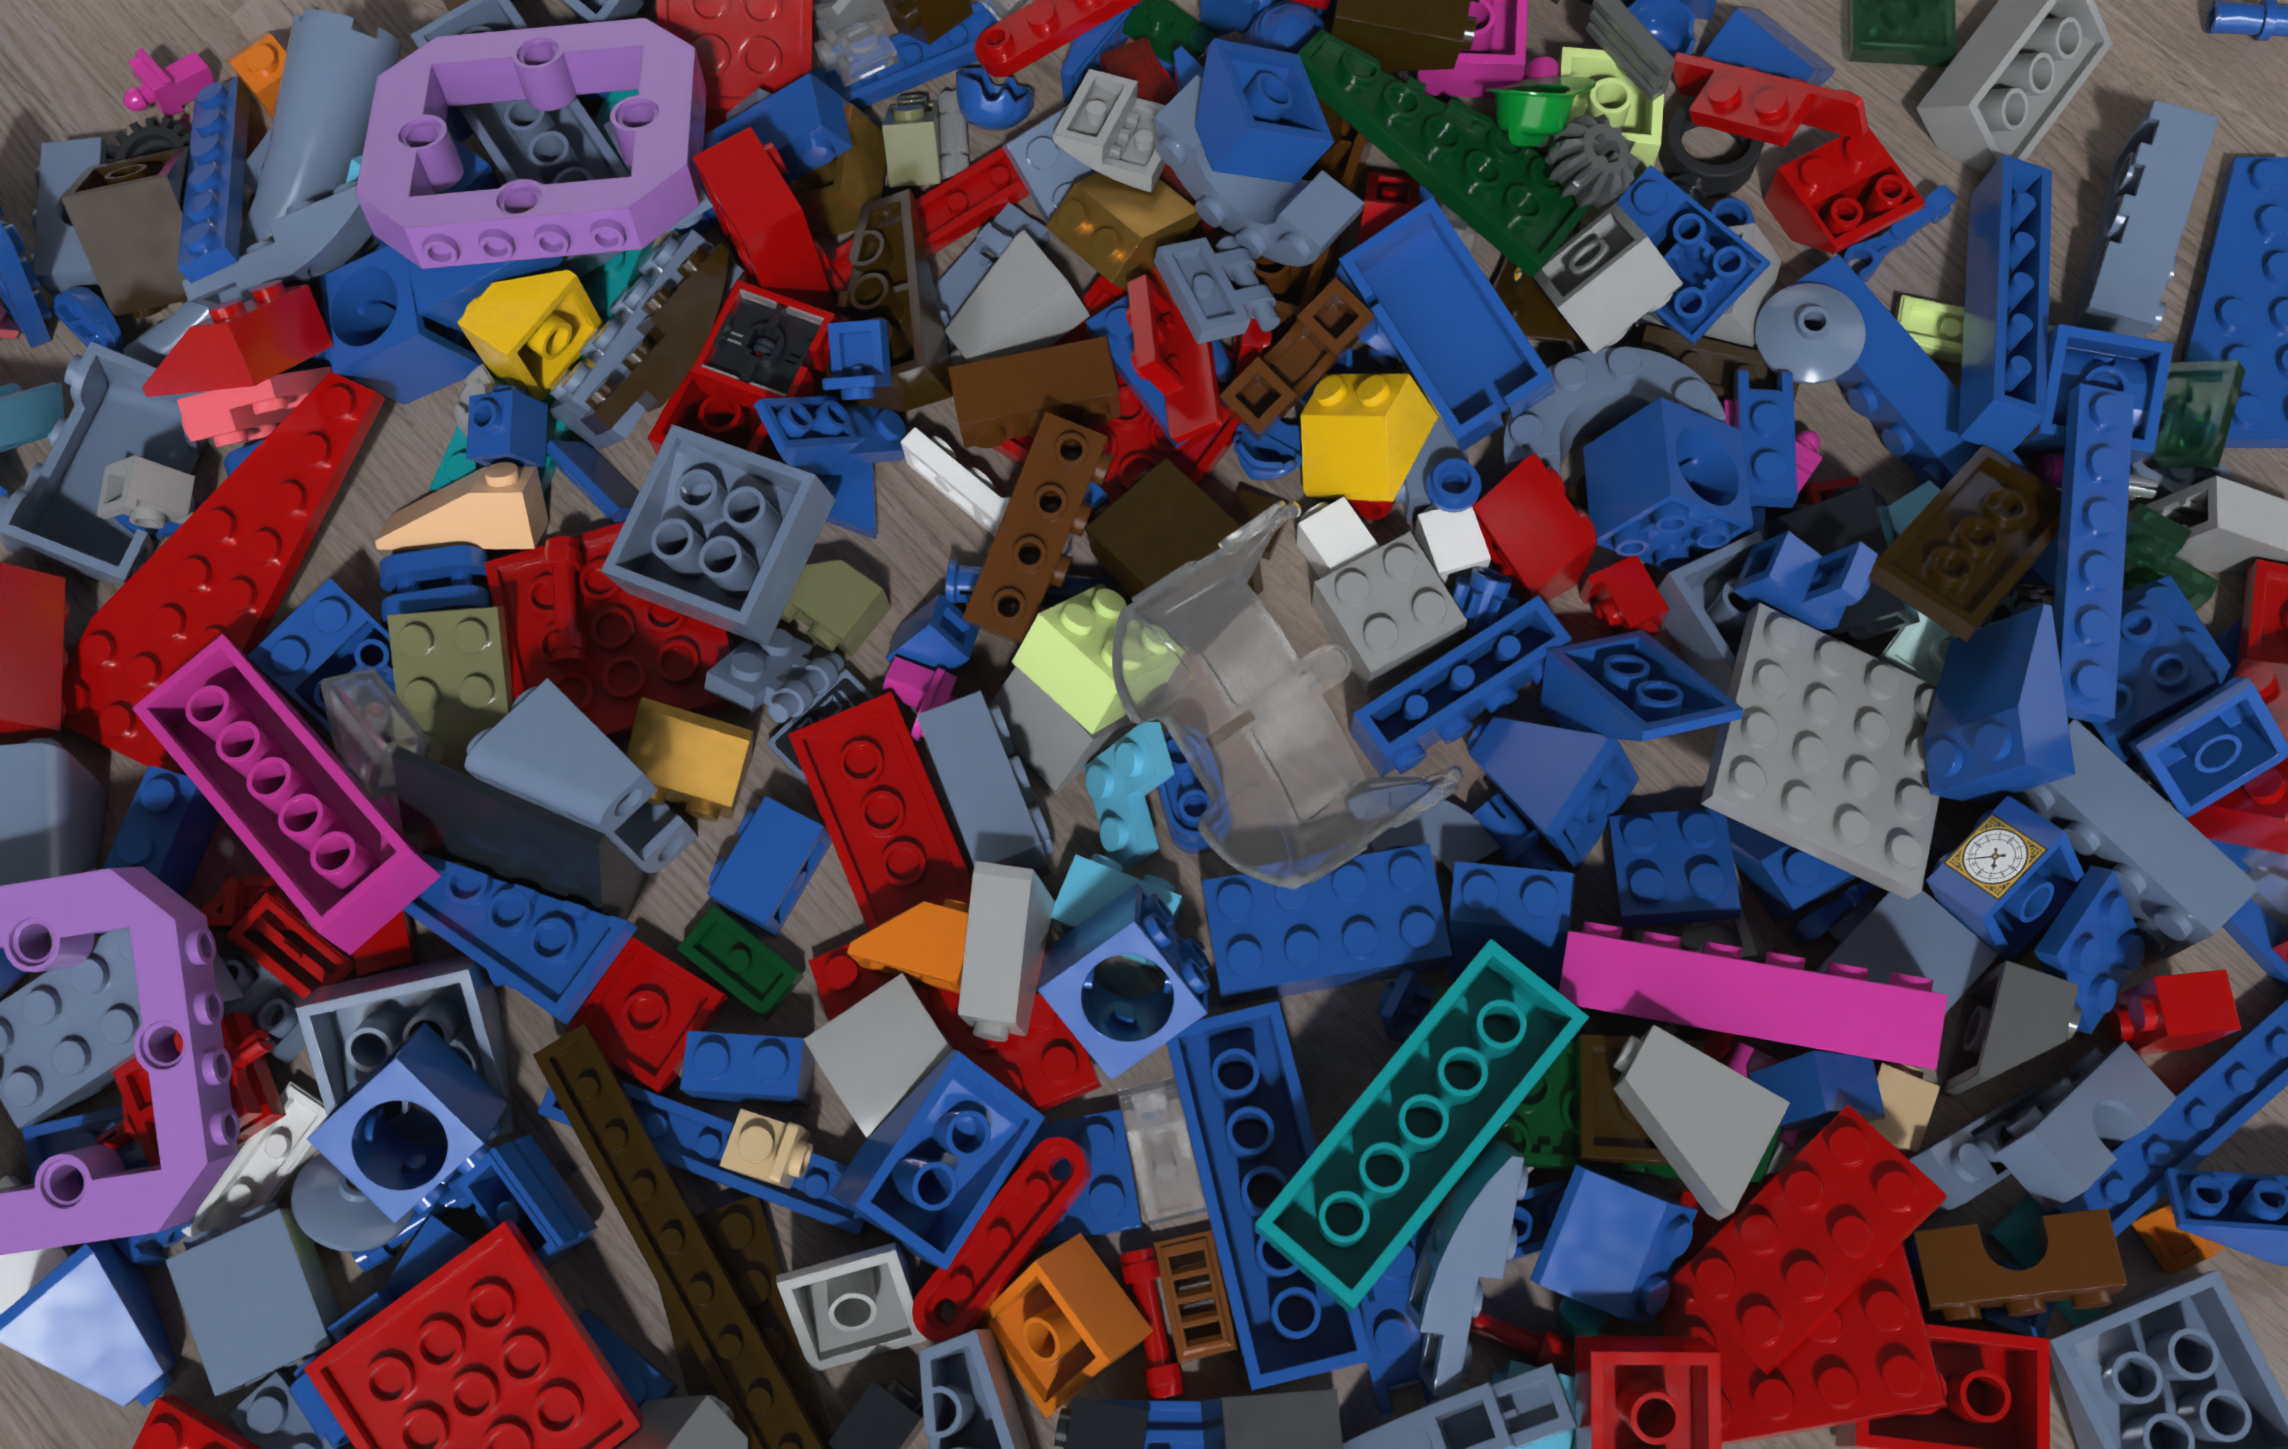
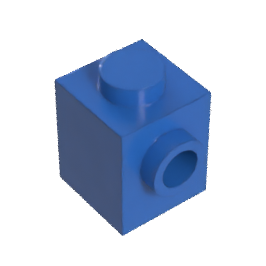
[466,385,548,467]

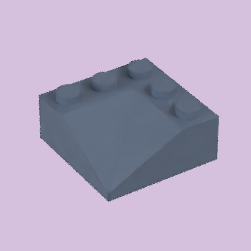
[601,424,836,646]
[2050,1270,2288,1449]

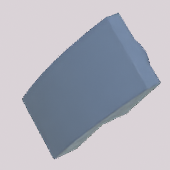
[223,945,306,1064]

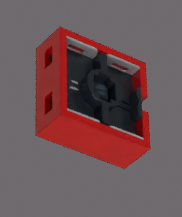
[690,280,838,411]

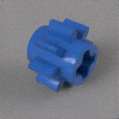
[1451,567,1519,633]

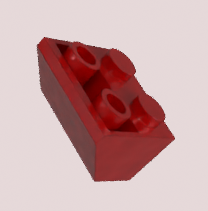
[1763,126,1926,254]
[1473,453,1597,607]

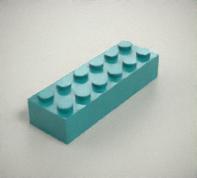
[1255,939,1589,1314]

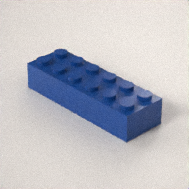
[1166,1000,1372,1392]

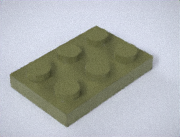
[387,606,514,775]

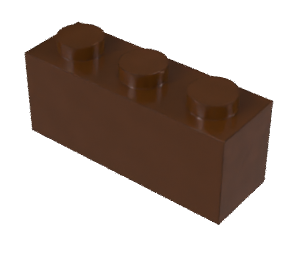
[948,336,1121,448]

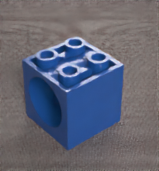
[319,245,488,405]
[2013,324,2174,465]
[1583,397,1753,571]
[1038,883,1210,1081]
[307,1022,508,1223]

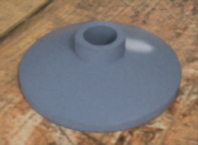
[1754,283,1866,384]
[291,1153,414,1252]

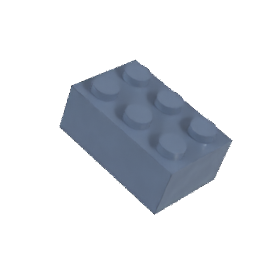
[916,690,1055,878]

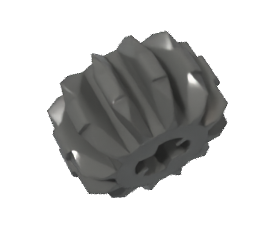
[1544,113,1640,208]

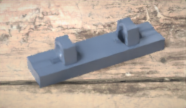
[934,203,1050,354]

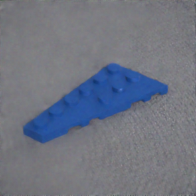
[2163,157,2288,448]

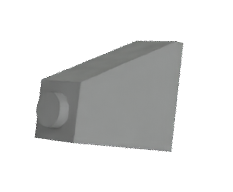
[945,230,1090,365]
[2129,475,2288,576]
[958,861,1055,1042]
[1613,1025,1790,1221]

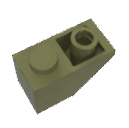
[882,94,943,188]
[781,559,891,657]

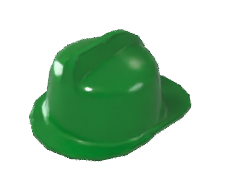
[1486,76,1596,146]

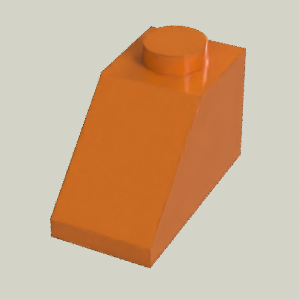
[224,32,286,119]
[847,899,969,994]

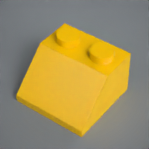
[457,270,604,402]
[1301,374,1438,502]

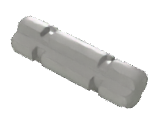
[938,90,970,182]

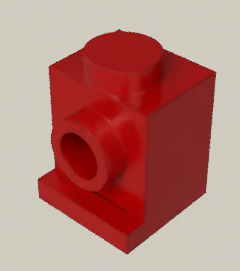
[1579,556,1669,638]

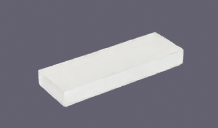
[182,1082,326,1237]

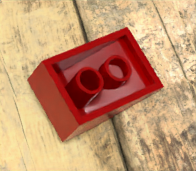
[142,280,334,397]

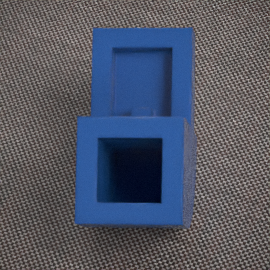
[1733,531,1878,630]

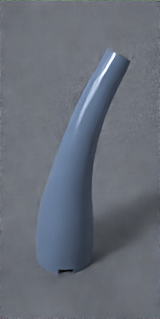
[123,9,401,368]

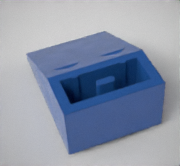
[1614,165,1771,345]
[248,578,401,771]

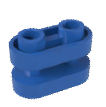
[379,545,491,631]
[1156,729,1224,854]

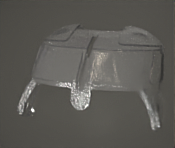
[1112,500,1464,890]

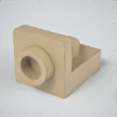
[719,1109,813,1189]

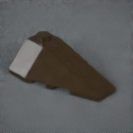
[826,189,953,412]

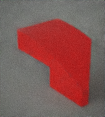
[199,875,306,935]

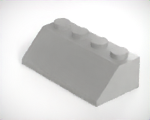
[1916,0,2113,176]

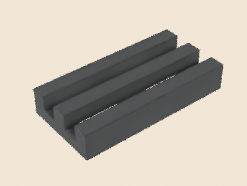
[1586,0,1676,102]

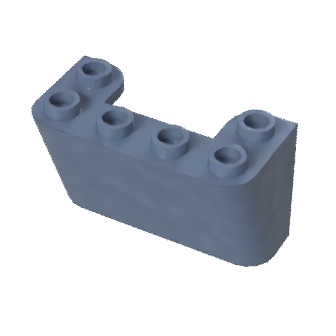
[0,341,209,586]
[464,678,698,874]
[0,738,109,886]

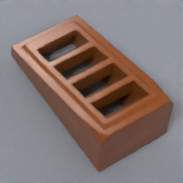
[1154,1230,1238,1364]

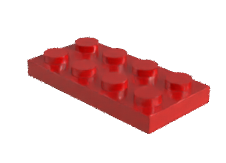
[788,691,972,931]
[1673,1104,1947,1375]

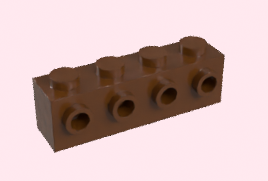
[962,411,1114,645]

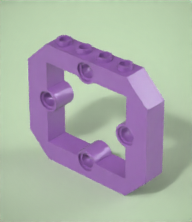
[355,18,707,269]
[0,867,240,1255]

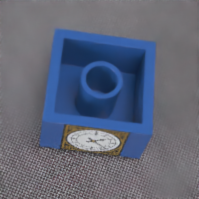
[1926,795,2085,965]

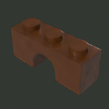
[1219,277,1375,442]
[1909,1208,2127,1324]

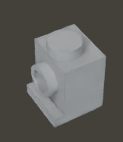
[96,455,195,529]

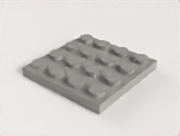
[1701,603,1939,900]

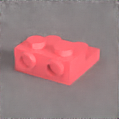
[177,366,332,448]

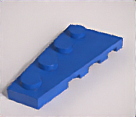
[403,854,638,1025]

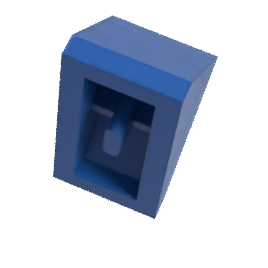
[1750,1050,1885,1132]

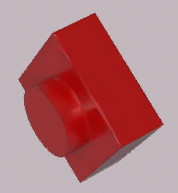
[1233,318,1272,380]

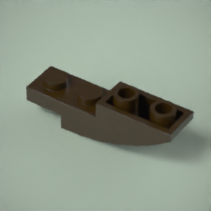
[580,243,729,436]

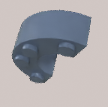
[1154,75,1364,267]
[1504,346,1726,479]

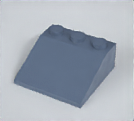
[295,954,516,1148]

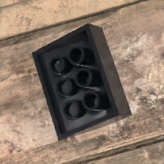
[392,745,648,920]

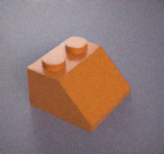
[977,1233,1153,1419]

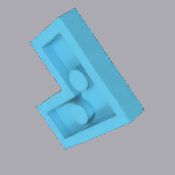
[1084,722,1175,869]

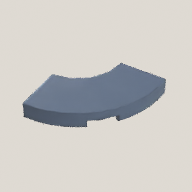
[1346,791,1501,879]

